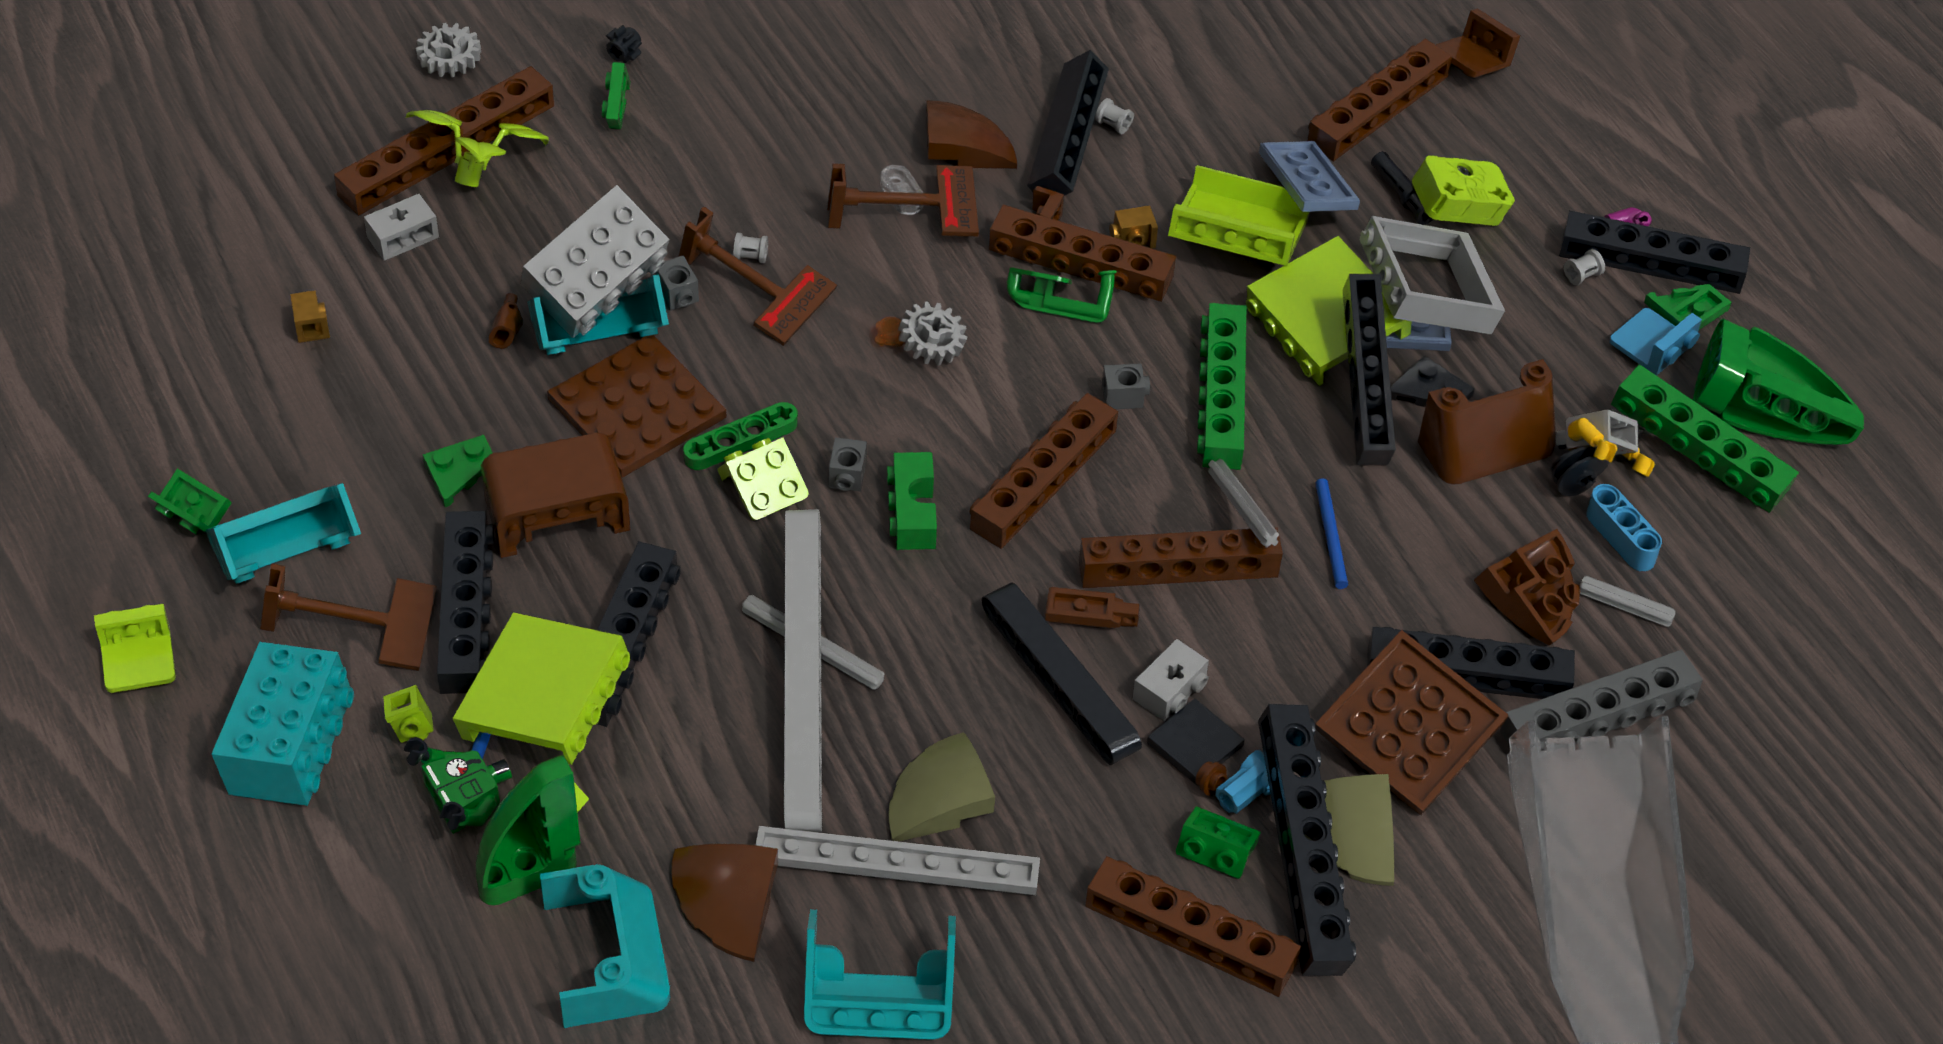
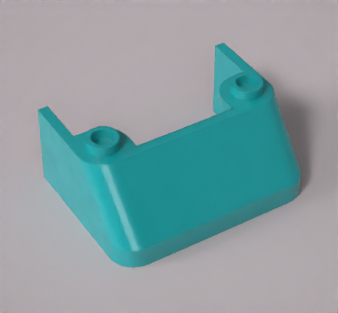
[527,274,669,355]
[206,483,361,584]
[540,864,670,1028]
[804,909,956,1039]

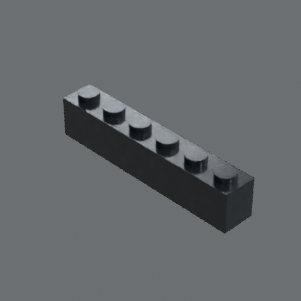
[1027,50,1109,196]

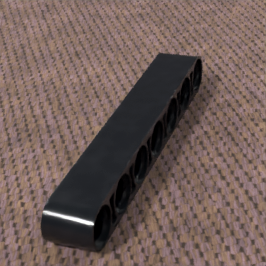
[981,582,1142,765]

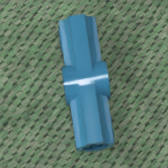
[1215,741,1295,814]

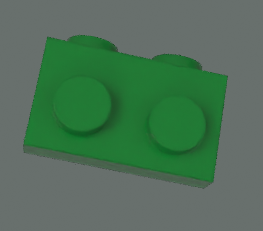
[148,468,232,534]

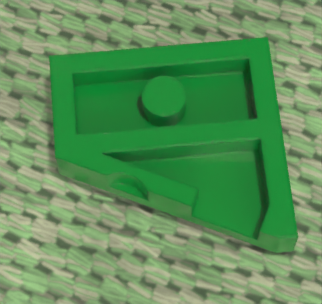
[602,62,631,129]
[1644,284,1732,331]
[423,435,493,507]

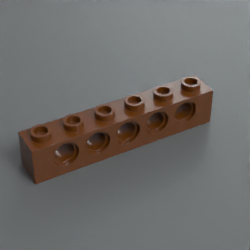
[1307,38,1452,162]
[989,204,1176,302]
[969,393,1118,549]
[1079,527,1283,588]
[1085,856,1301,997]

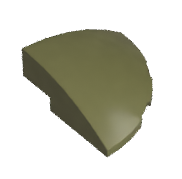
[889,732,995,842]
[1299,774,1394,886]

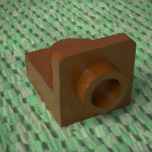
[1032,186,1064,221]

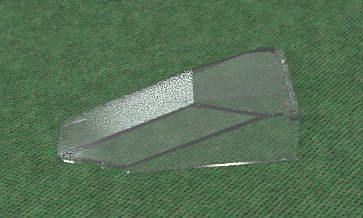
[1507,716,1694,1044]

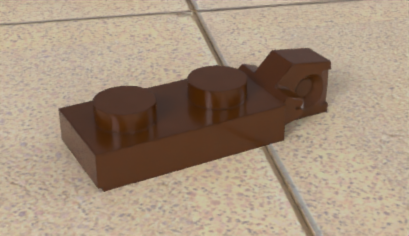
[1045,587,1140,628]

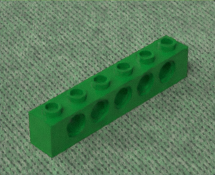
[1197,303,1247,470]
[1611,364,1799,513]

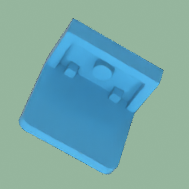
[1610,308,1702,376]

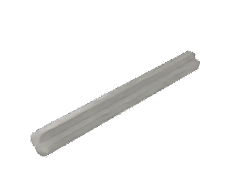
[1208,459,1279,547]
[742,595,884,690]

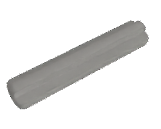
[1579,576,1676,627]

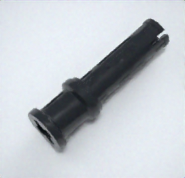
[1371,151,1434,225]

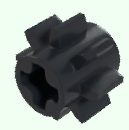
[606,25,642,63]

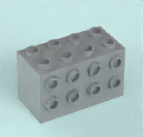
[520,185,670,338]

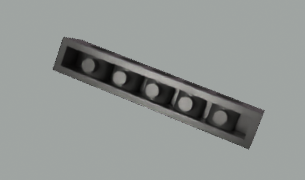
[1500,649,1703,763]

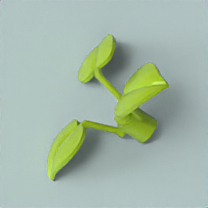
[406,110,549,187]

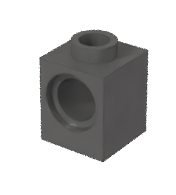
[655,256,699,311]
[1102,363,1150,409]
[829,438,867,492]

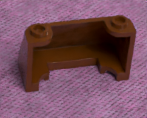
[1418,359,1556,485]

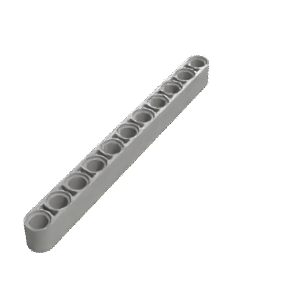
[784,509,822,833]

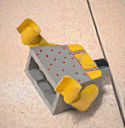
[1556,410,1655,477]

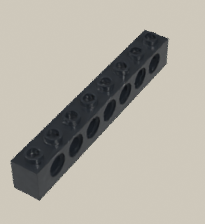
[1258,704,1356,976]

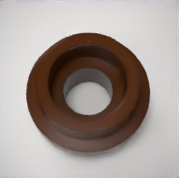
[1196,761,1227,796]

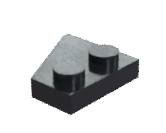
[1390,356,1475,407]

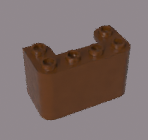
[481,432,630,558]

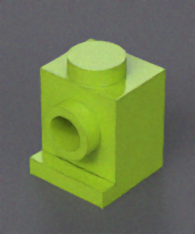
[383,685,433,743]

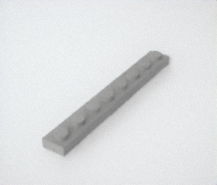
[756,826,1040,895]

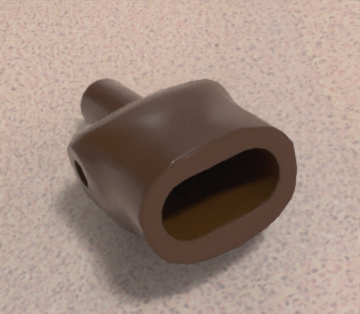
[489,293,523,349]

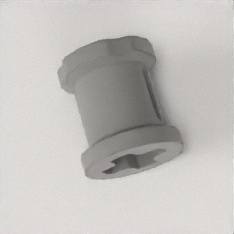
[1095,98,1134,135]
[733,232,768,263]
[1564,249,1605,285]

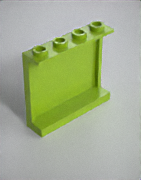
[1168,165,1309,266]
[1246,236,1412,386]
[453,612,630,765]

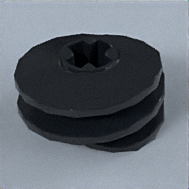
[1550,445,1609,496]

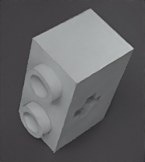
[364,194,439,261]
[1132,639,1209,722]

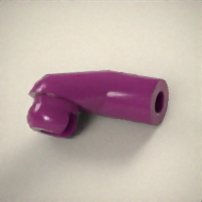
[1604,207,1652,226]

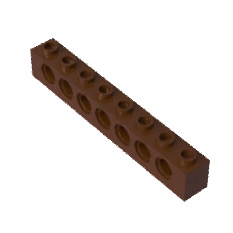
[334,66,554,216]

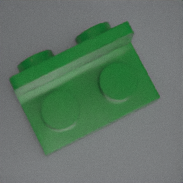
[1176,806,1261,879]

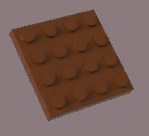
[547,335,727,478]
[1315,630,1509,815]

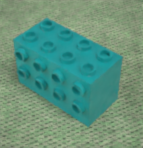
[211,642,354,806]

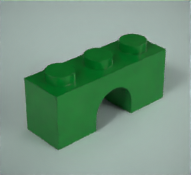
[887,452,937,550]

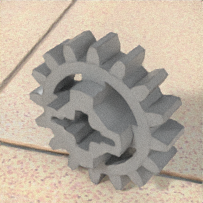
[416,23,481,77]
[898,301,967,365]

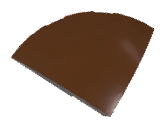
[926,100,1017,169]
[1474,529,1580,646]
[672,844,778,962]

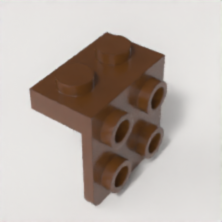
[1436,8,1521,77]

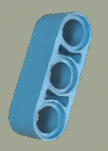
[1586,484,1662,571]

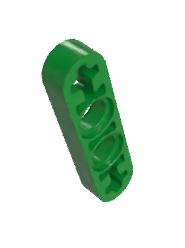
[683,402,798,470]

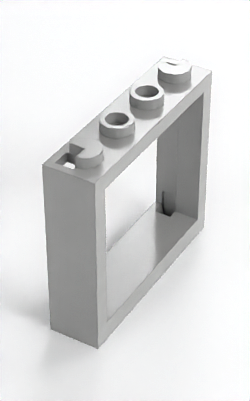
[1359,216,1505,334]

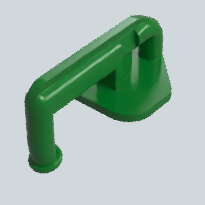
[1007,267,1117,323]

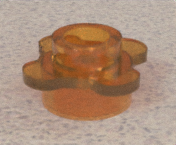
[875,317,905,346]

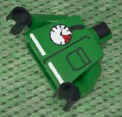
[403,737,512,834]

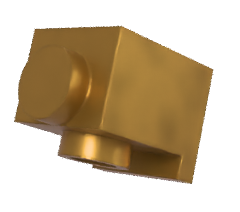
[1109,206,1158,249]
[290,290,330,343]

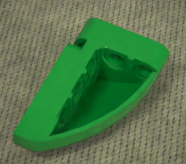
[1693,319,1864,445]
[475,755,581,906]

